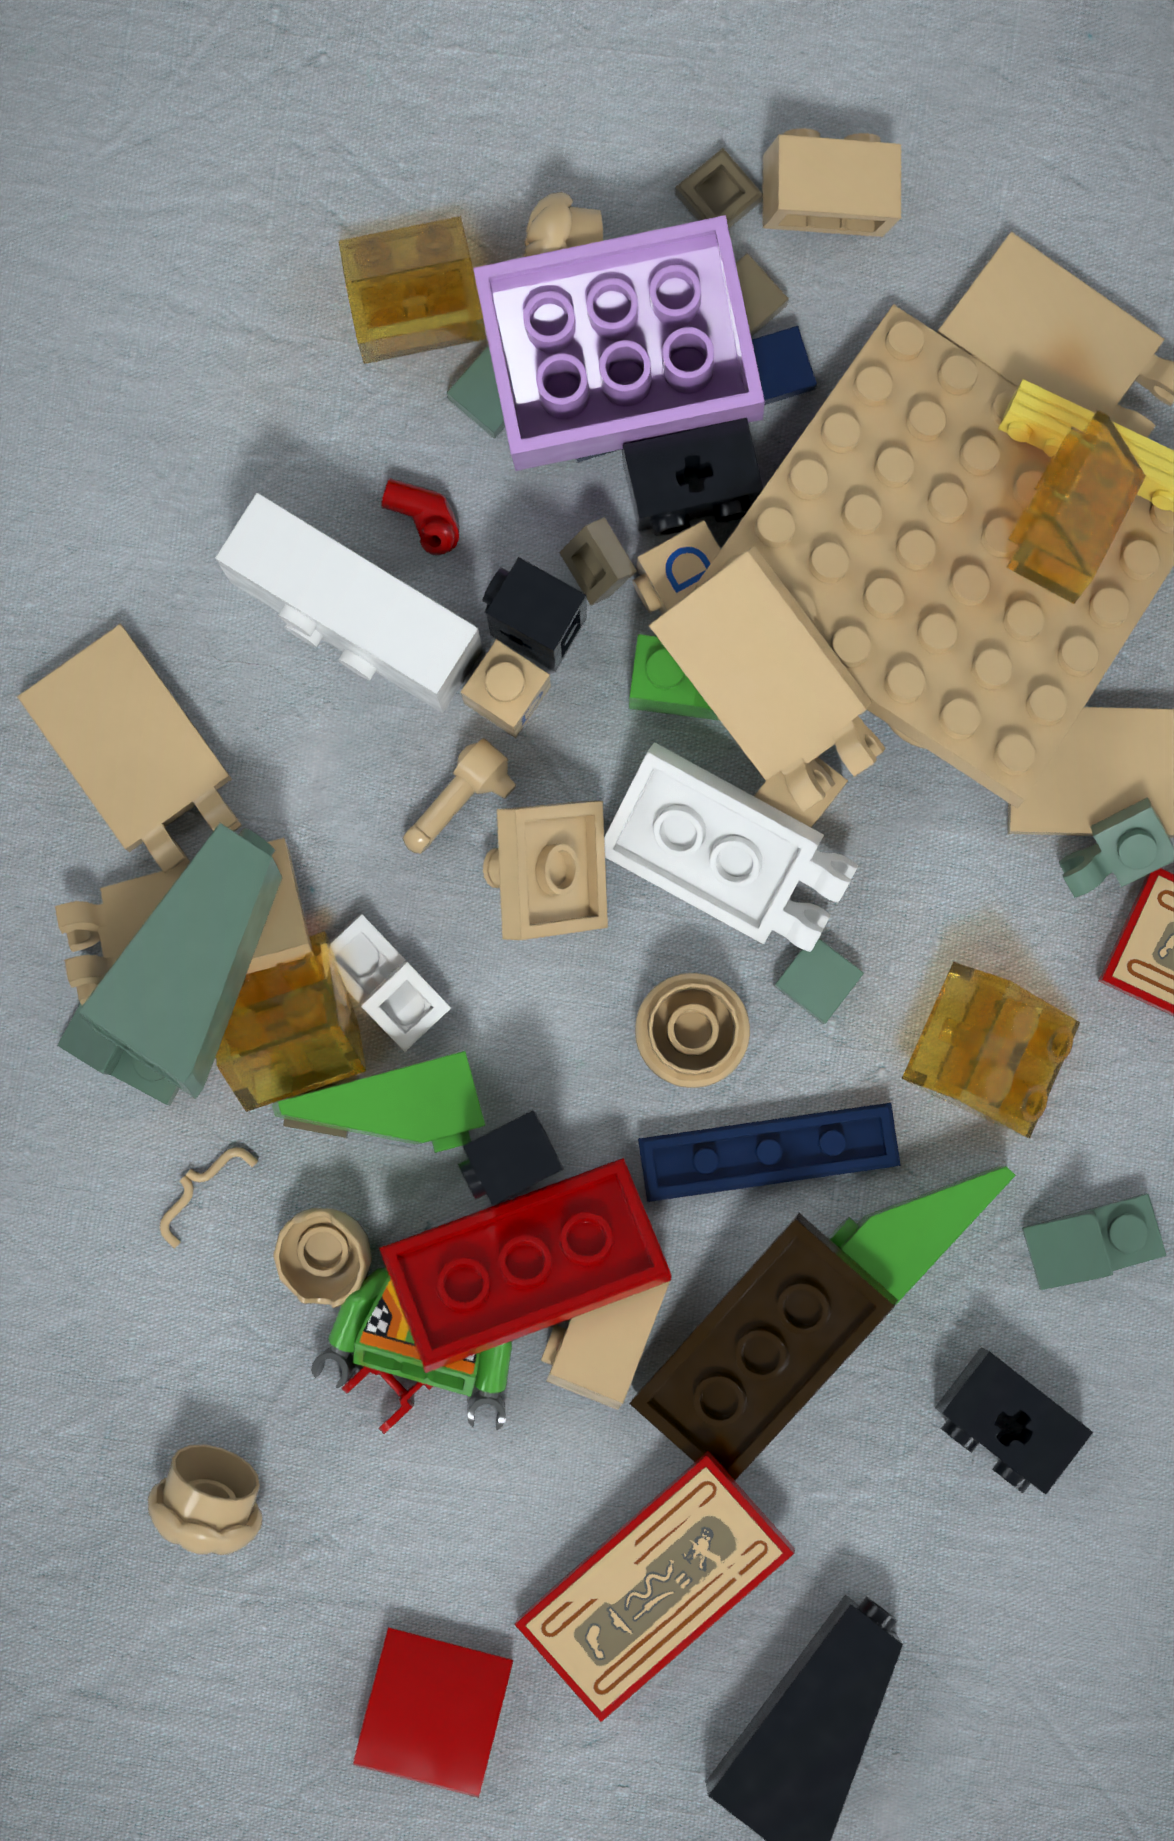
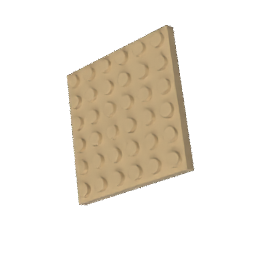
[693,304,1174,809]

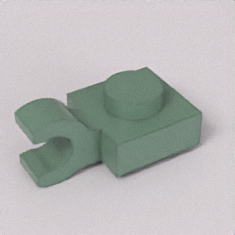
[1059,797,1174,898]

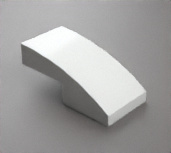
[315,912,451,1052]

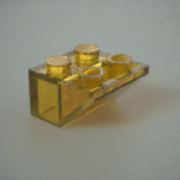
[338,216,486,364]
[1006,410,1146,604]
[216,931,366,1112]
[902,962,1080,1139]

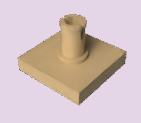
[483,801,608,940]

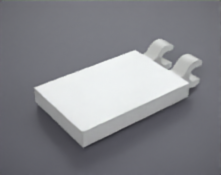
[604,742,858,952]

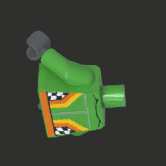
[311,1267,512,1430]

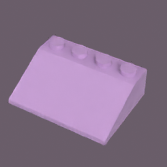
[473,215,765,471]

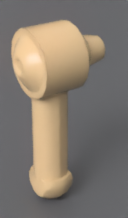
[403,738,516,854]

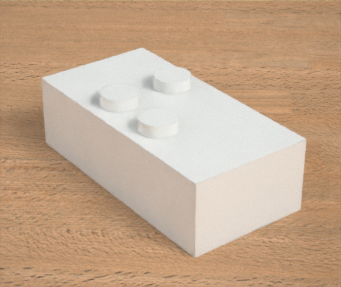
[215,493,483,713]

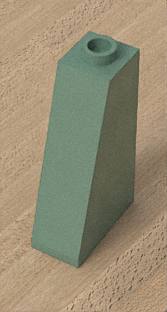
[78,823,282,1099]

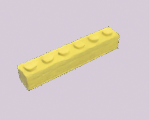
[998,379,1174,512]

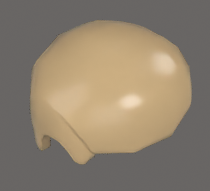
[273,1208,372,1308]

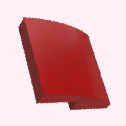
[353,1627,514,1798]

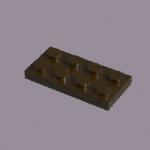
[629,1213,898,1481]

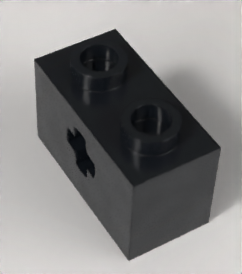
[622,417,763,536]
[482,557,587,672]
[458,1110,564,1205]
[935,1347,1094,1495]

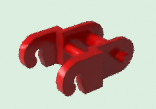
[341,1366,433,1434]

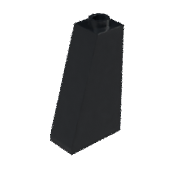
[705,1595,903,1841]

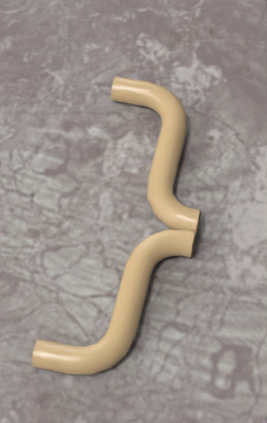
[160,1147,258,1249]

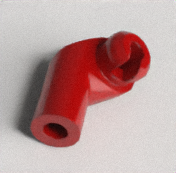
[381,478,460,556]

